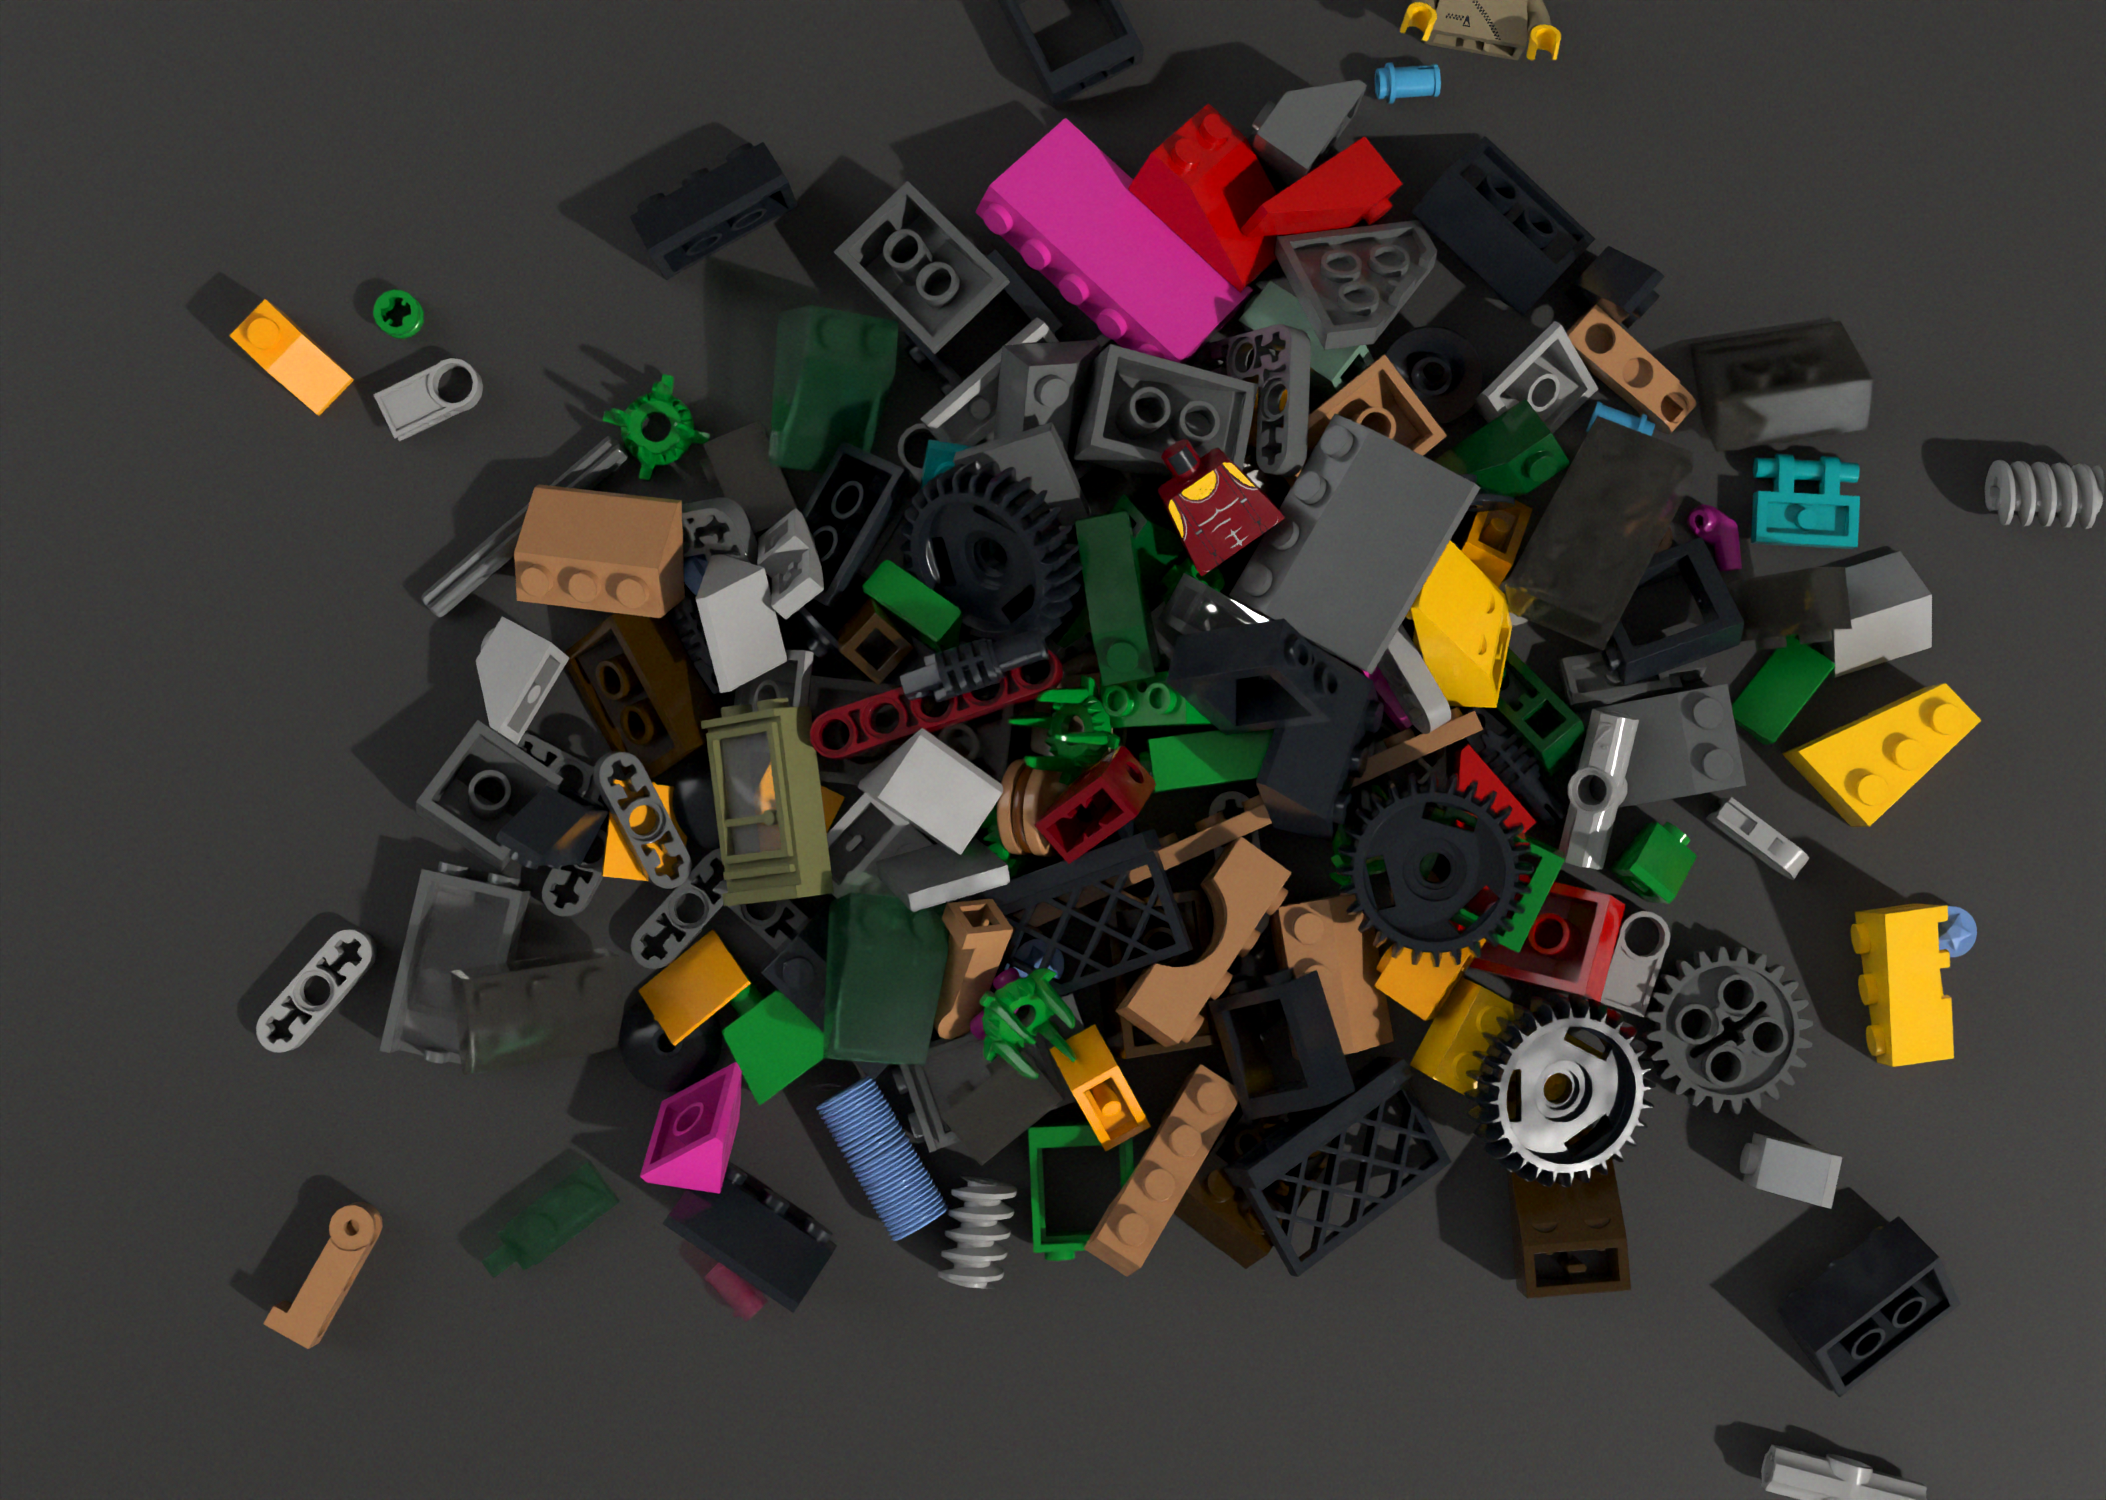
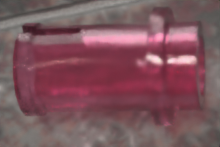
[704,1263,768,1323]

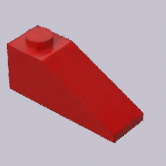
[1241,136,1403,237]

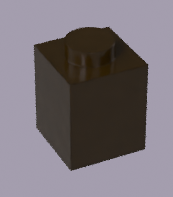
[835,597,914,685]

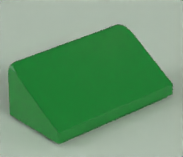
[862,560,962,653]
[1731,634,1835,745]

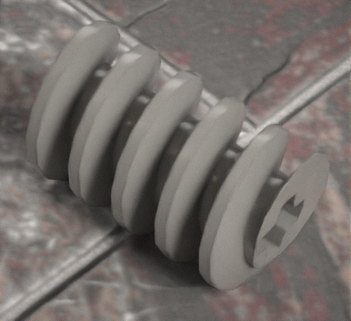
[1984,460,2105,529]
[937,1176,1017,1289]

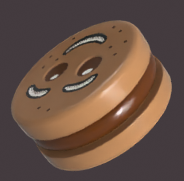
[997,759,1069,857]

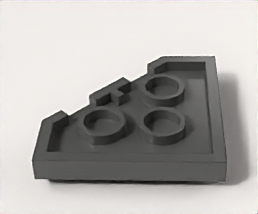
[1274,220,1437,350]

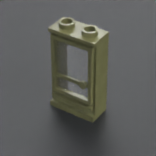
[701,698,834,906]

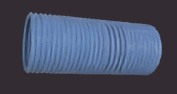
[816,1076,948,1241]

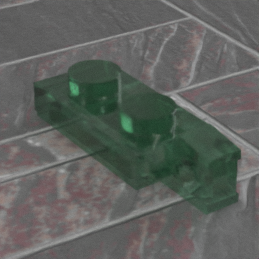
[482,1161,620,1278]

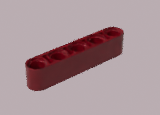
[810,650,1063,760]

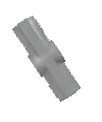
[1559,708,1639,870]
[1761,1444,1927,1500]

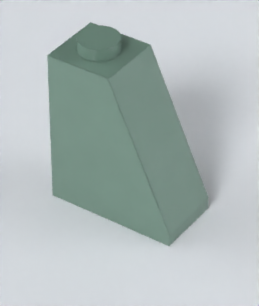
[1239,281,1374,400]

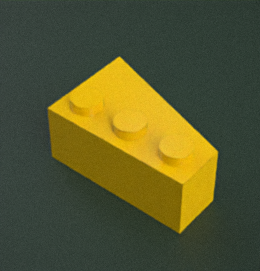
[1782,683,1981,827]
[1851,903,1954,1067]

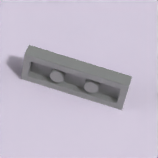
[921,317,1059,446]

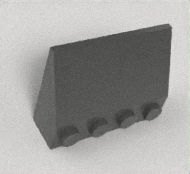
[1229,413,1480,674]

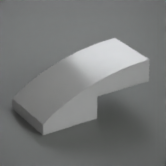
[757,508,824,619]

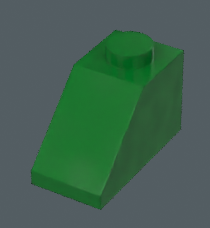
[1608,821,1697,904]

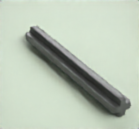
[421,436,628,617]

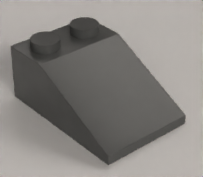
[834,181,1010,354]
[1074,344,1258,478]
[1572,684,1747,808]

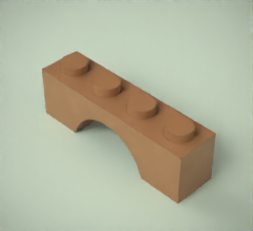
[1116,836,1291,1047]
[1083,1064,1239,1277]

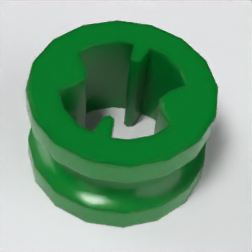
[373,289,424,339]

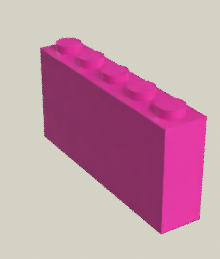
[975,118,1253,364]

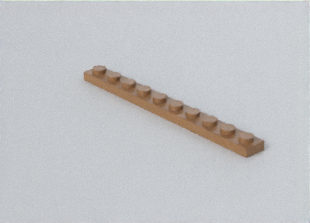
[1010,706,1483,939]

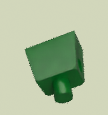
[722,974,838,1106]

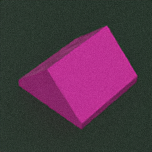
[640,1062,742,1194]

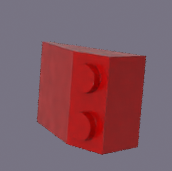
[1128,103,1294,293]
[1449,875,1626,1002]

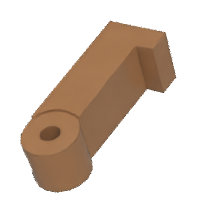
[1566,304,1697,434]
[921,899,1013,1039]
[263,1202,383,1349]

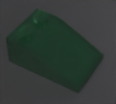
[769,305,899,474]
[823,892,950,1066]

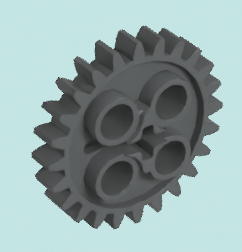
[1642,946,1813,1114]

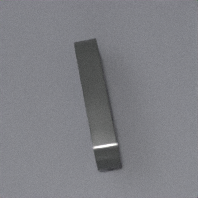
[593,751,692,889]

